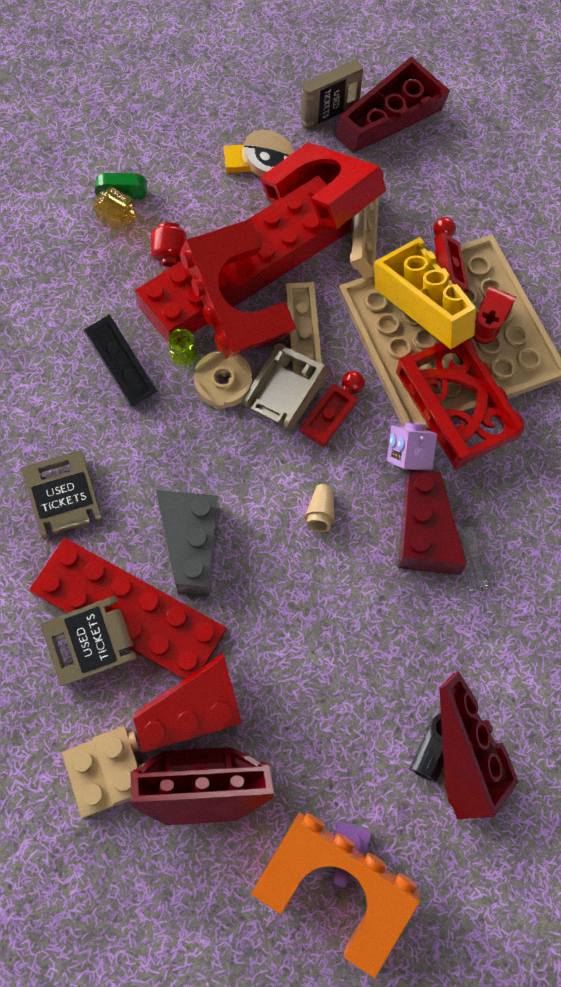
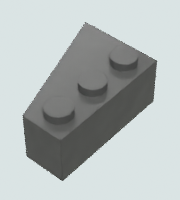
[156,490,220,597]

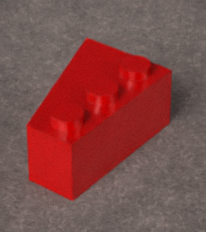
[133,653,242,753]

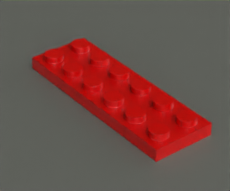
[29,537,227,680]

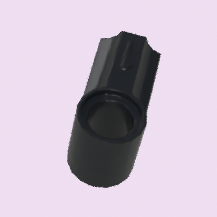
[409,713,444,783]

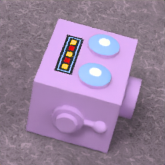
[387,422,437,471]

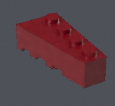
[334,56,450,153]

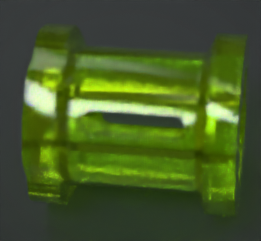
[168,329,196,365]

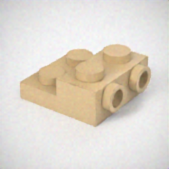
[62,726,145,819]

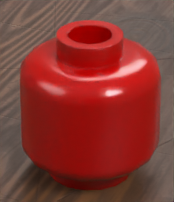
[151,222,187,267]

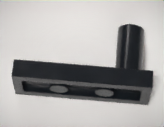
[83,314,158,407]

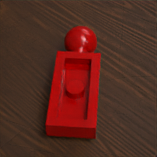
[433,217,469,293]
[300,371,365,447]

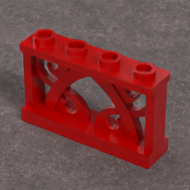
[396,339,524,470]

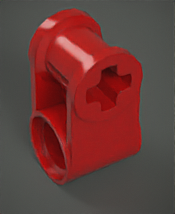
[473,286,517,344]

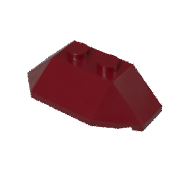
[130,747,274,826]

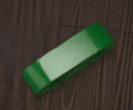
[95,173,147,200]

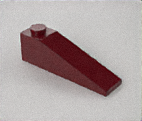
[439,672,519,819]

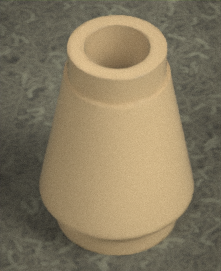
[304,484,335,532]

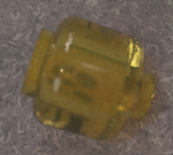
[93,188,136,230]

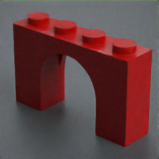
[260,142,386,229]
[180,219,296,359]

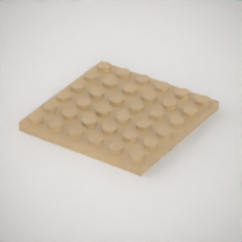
[338,234,561,429]

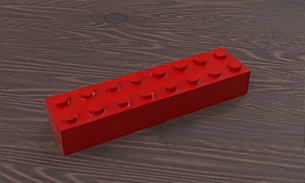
[135,175,352,347]

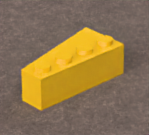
[374,237,476,349]

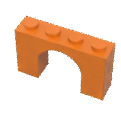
[251,812,420,979]

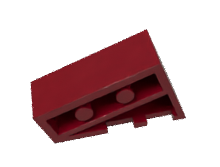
[398,469,467,575]

